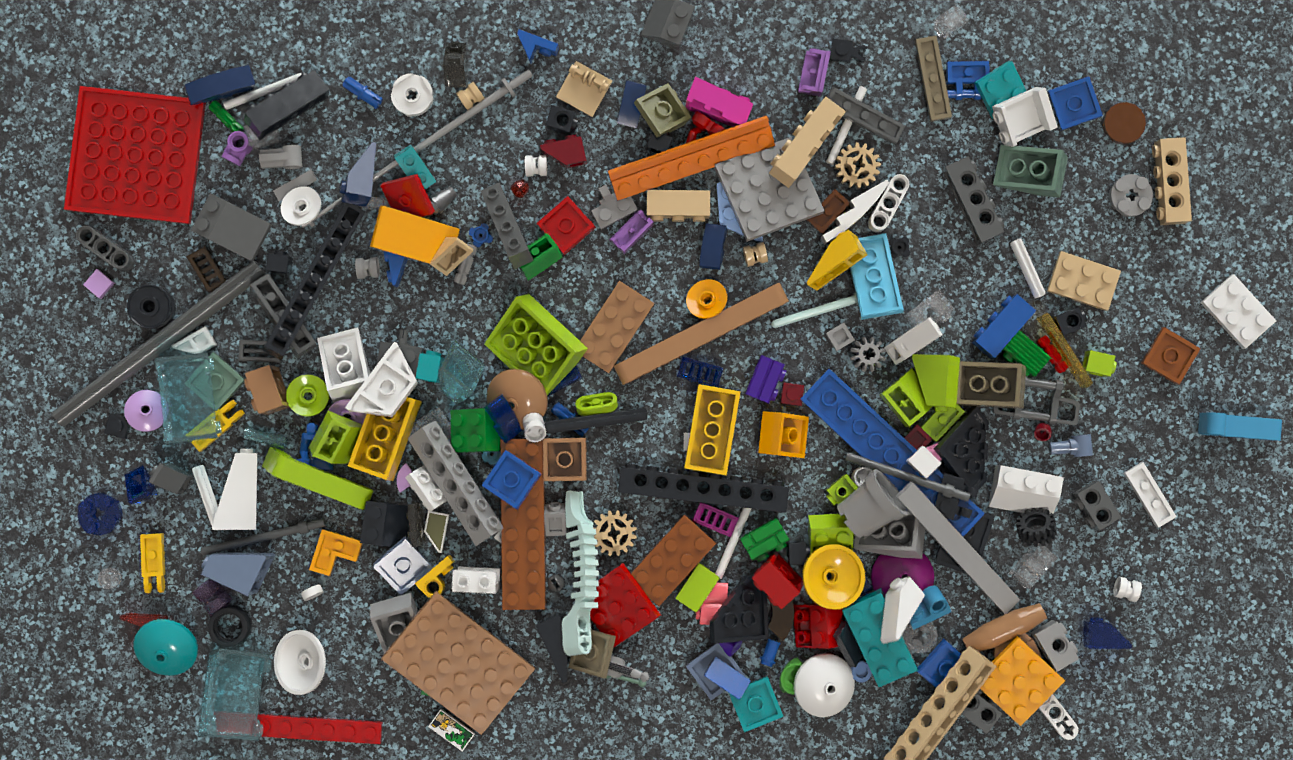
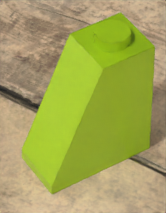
[912,354,960,412]

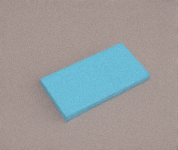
[850,233,904,320]

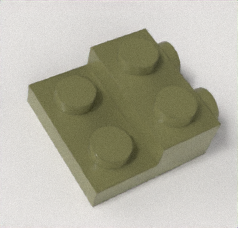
[634,83,691,137]

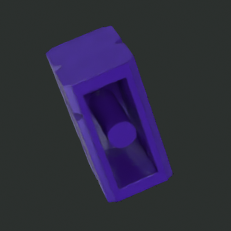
[745,355,787,404]

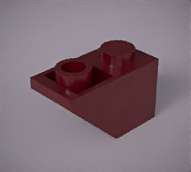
[540,134,587,169]

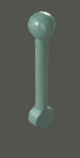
[606,676,646,687]

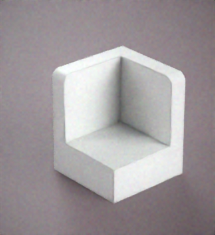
[906,446,941,479]

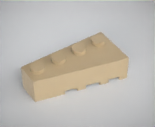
[769,96,846,188]

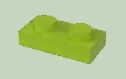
[921,404,965,442]

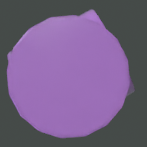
[221,131,253,167]

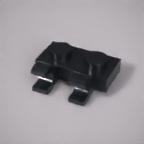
[935,473,978,520]

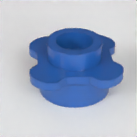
[469,223,493,247]

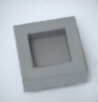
[825,323,855,351]

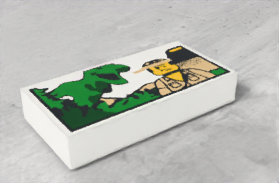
[428,708,475,751]

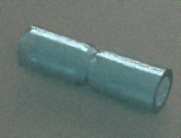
[243,427,288,449]

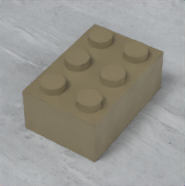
[957,361,1026,409]

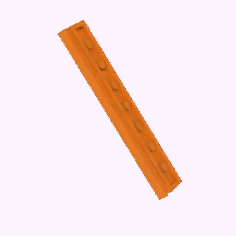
[608,116,775,201]

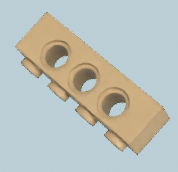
[1152,137,1192,225]

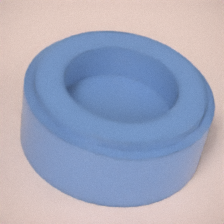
[850,660,872,682]

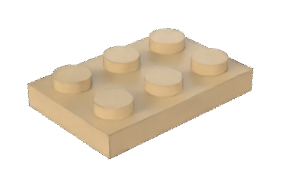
[1047,251,1121,311]

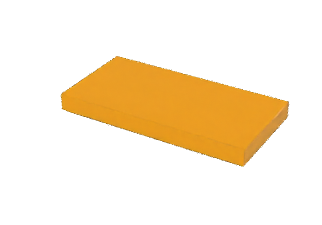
[370,205,460,264]

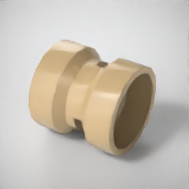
[456,82,485,111]
[743,242,768,267]

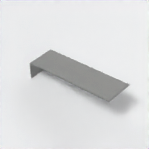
[273,167,317,201]

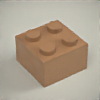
[244,365,289,415]
[543,438,587,481]

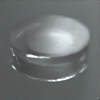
[98,568,121,589]

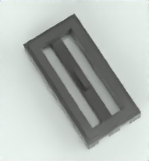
[238,340,282,363]

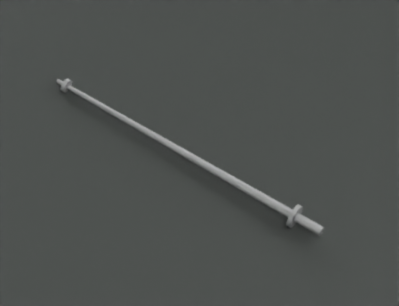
[301,69,533,228]

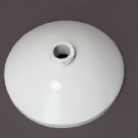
[274,630,326,695]
[794,653,855,717]

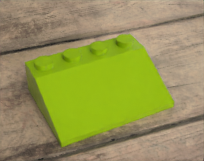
[484,294,588,396]

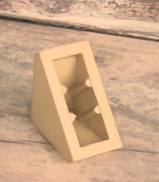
[430,237,473,276]

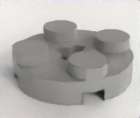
[1109,174,1153,217]

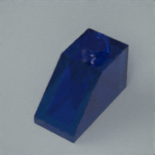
[1083,617,1132,649]

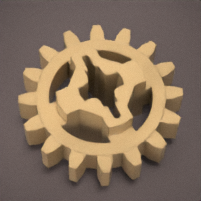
[835,142,881,189]
[593,510,637,556]

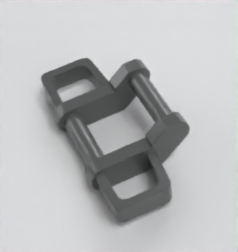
[992,376,1080,425]

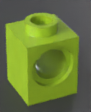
[1081,350,1117,377]

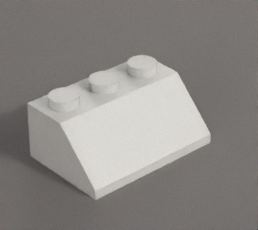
[988,465,1064,514]

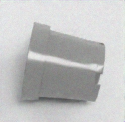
[837,469,909,539]

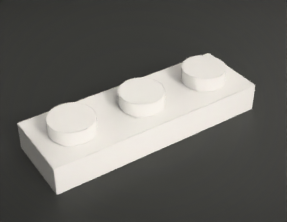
[1123,462,1177,528]

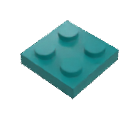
[974,61,1026,119]
[729,676,784,732]

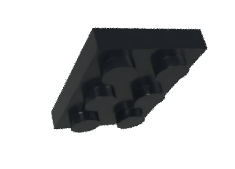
[934,513,995,573]

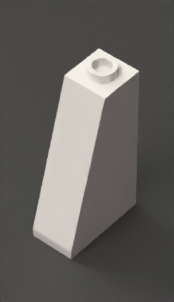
[212,449,257,530]

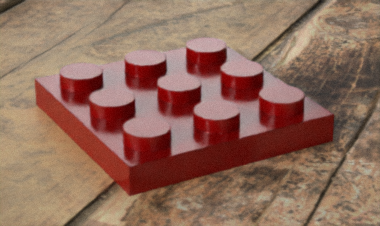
[590,563,661,648]

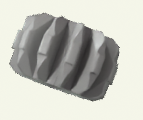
[850,337,886,372]

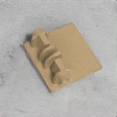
[556,61,612,117]

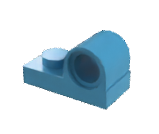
[909,586,951,630]

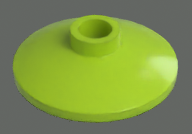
[286,374,329,417]

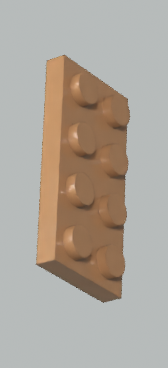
[580,281,654,373]

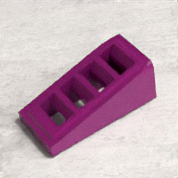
[692,502,739,537]

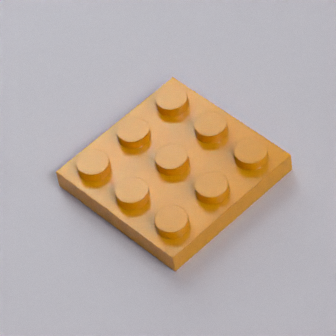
[980,636,1065,726]

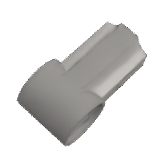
[259,145,303,169]

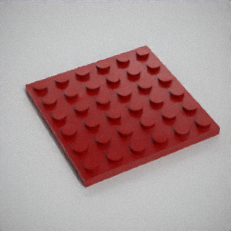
[64,86,206,225]

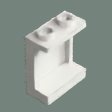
[992,87,1057,147]
[452,566,501,593]

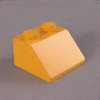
[758,411,809,458]

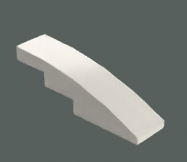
[821,180,889,245]

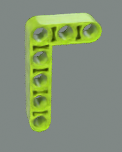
[262,446,374,510]

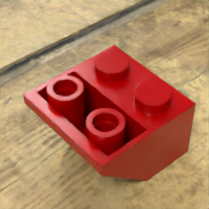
[794,603,843,649]

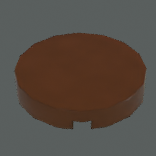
[1102,102,1146,145]

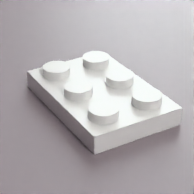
[1201,274,1276,349]

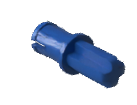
[342,76,383,109]
[551,402,589,438]

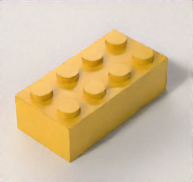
[684,384,741,475]
[348,397,422,481]

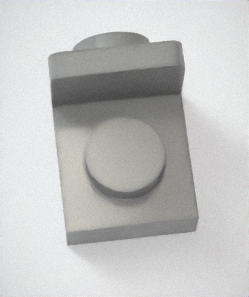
[544,502,567,536]

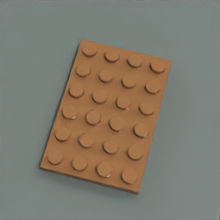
[381,591,535,735]

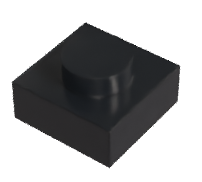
[104,413,130,439]

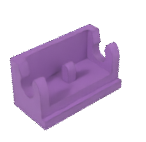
[798,49,831,97]
[609,210,654,254]

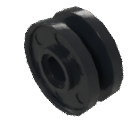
[127,284,176,329]

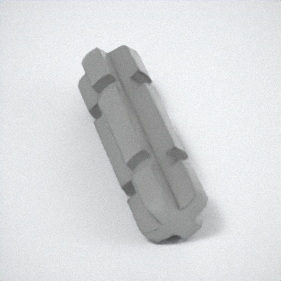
[454,244,477,285]

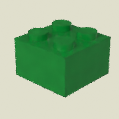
[450,408,501,453]

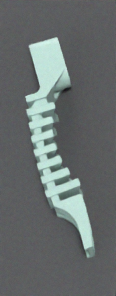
[562,490,599,656]

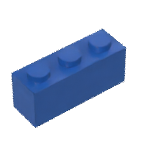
[972,294,1036,359]

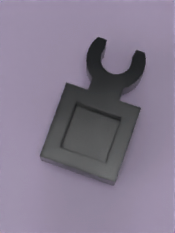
[829,38,867,63]

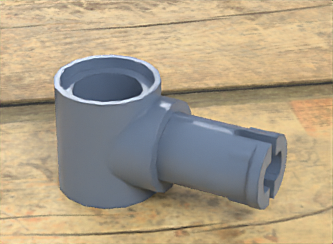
[1049,434,1093,457]

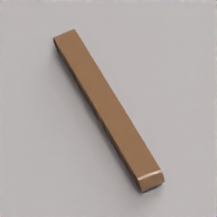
[613,283,789,385]

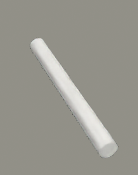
[223,73,302,110]
[826,86,867,165]
[715,507,752,579]

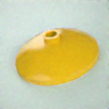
[803,544,865,609]

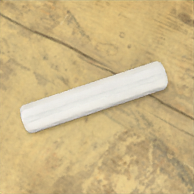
[1010,239,1045,298]
[192,465,218,525]

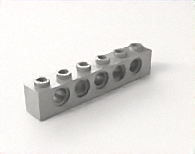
[408,420,503,546]

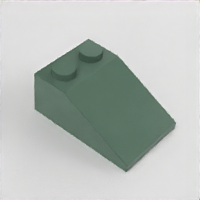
[993,145,1068,198]

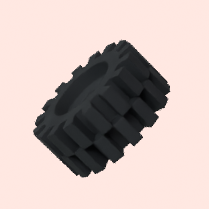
[1016,508,1057,547]

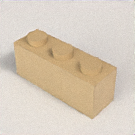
[647,190,710,222]

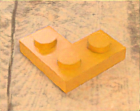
[309,529,363,576]

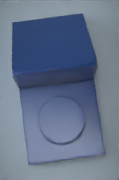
[517,29,559,64]

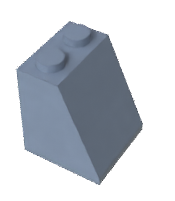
[201,552,276,596]

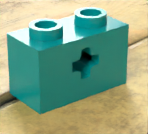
[394,144,436,189]
[416,350,446,384]

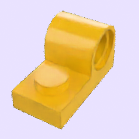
[415,555,455,598]

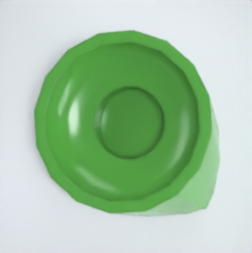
[779,657,803,694]

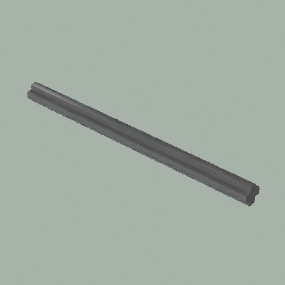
[52,261,266,427]

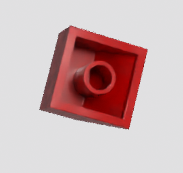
[752,551,804,609]

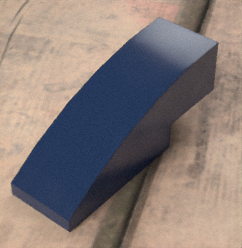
[184,65,256,105]

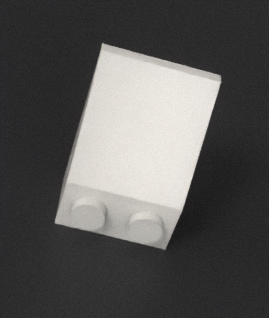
[317,328,370,403]

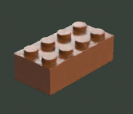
[631,514,716,606]

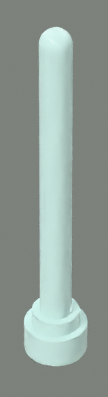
[771,293,858,328]

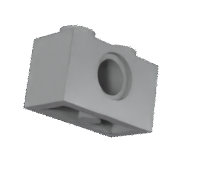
[1031,620,1079,672]

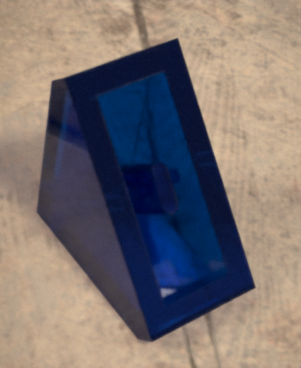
[124,465,158,505]

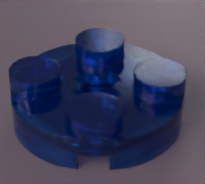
[78,493,122,535]

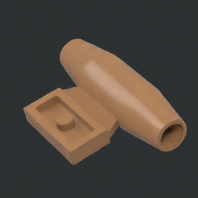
[962,603,1047,658]

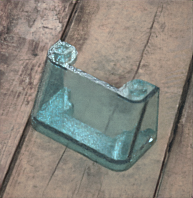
[155,353,222,445]
[198,648,271,741]

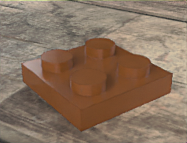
[1141,327,1201,385]

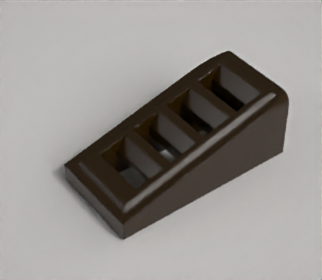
[186,246,226,293]

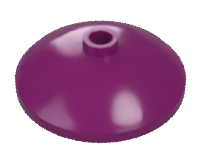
[871,553,934,602]

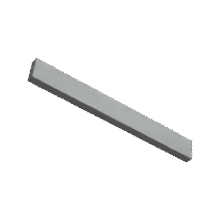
[896,481,1020,614]

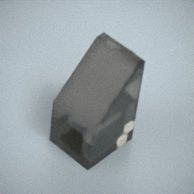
[443,41,467,87]

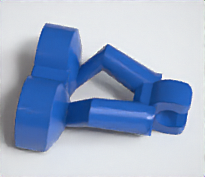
[297,423,334,471]

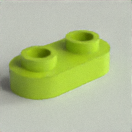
[575,392,618,416]

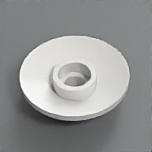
[281,187,321,226]

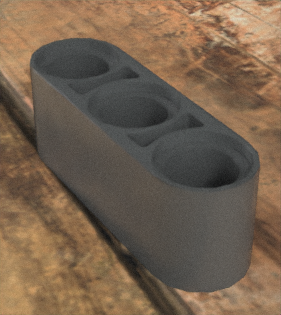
[76,226,135,271]

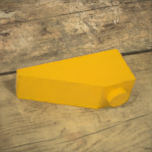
[807,230,868,291]

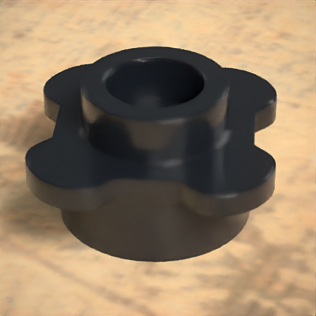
[888,237,910,258]

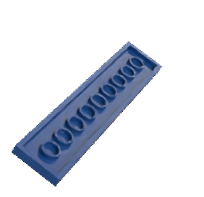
[800,369,985,537]

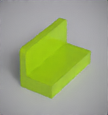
[676,563,720,612]

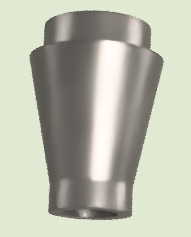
[429,186,457,215]

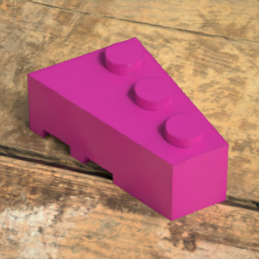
[685,77,753,127]

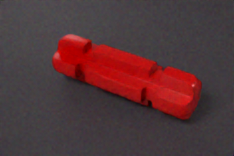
[1037,335,1068,373]

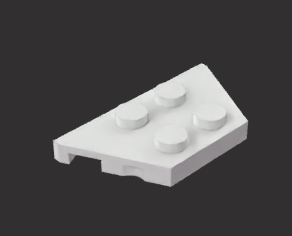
[345,342,418,417]

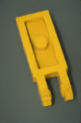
[186,399,245,452]
[140,533,165,593]

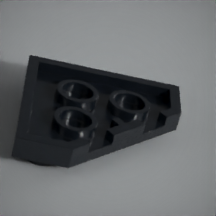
[934,406,989,490]
[709,575,769,644]

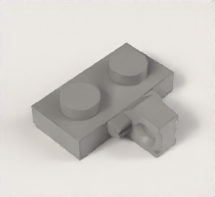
[591,185,638,230]

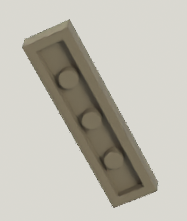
[915,36,952,122]

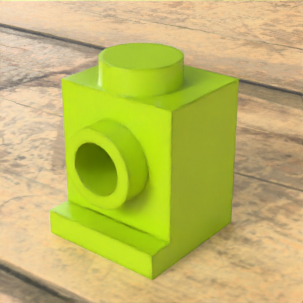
[826,474,858,506]

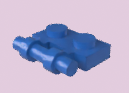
[946,61,989,100]

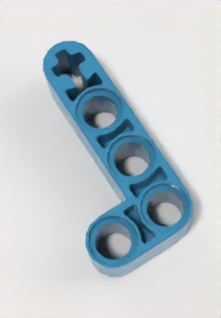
[1198,412,1282,441]

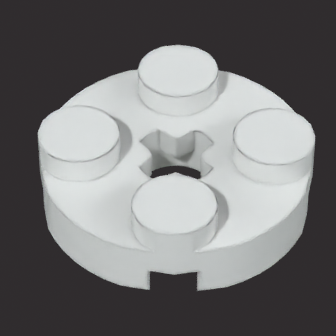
[391,74,434,117]

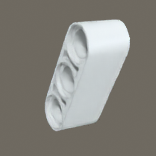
[868,174,909,233]

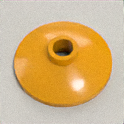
[686,279,727,319]

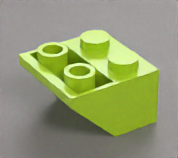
[879,368,933,427]
[309,410,362,464]
[808,514,853,555]

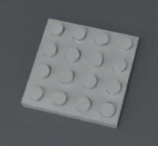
[714,137,824,242]

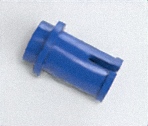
[760,639,781,667]

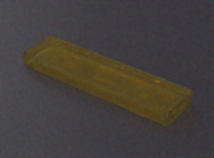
[1036,313,1093,389]

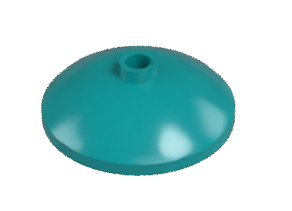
[133,619,198,676]

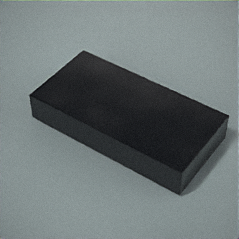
[833,621,863,667]

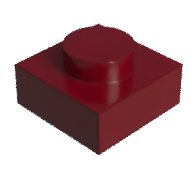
[780,382,804,406]
[904,424,932,450]

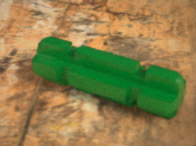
[208,100,244,133]

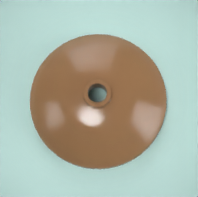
[487,369,548,430]

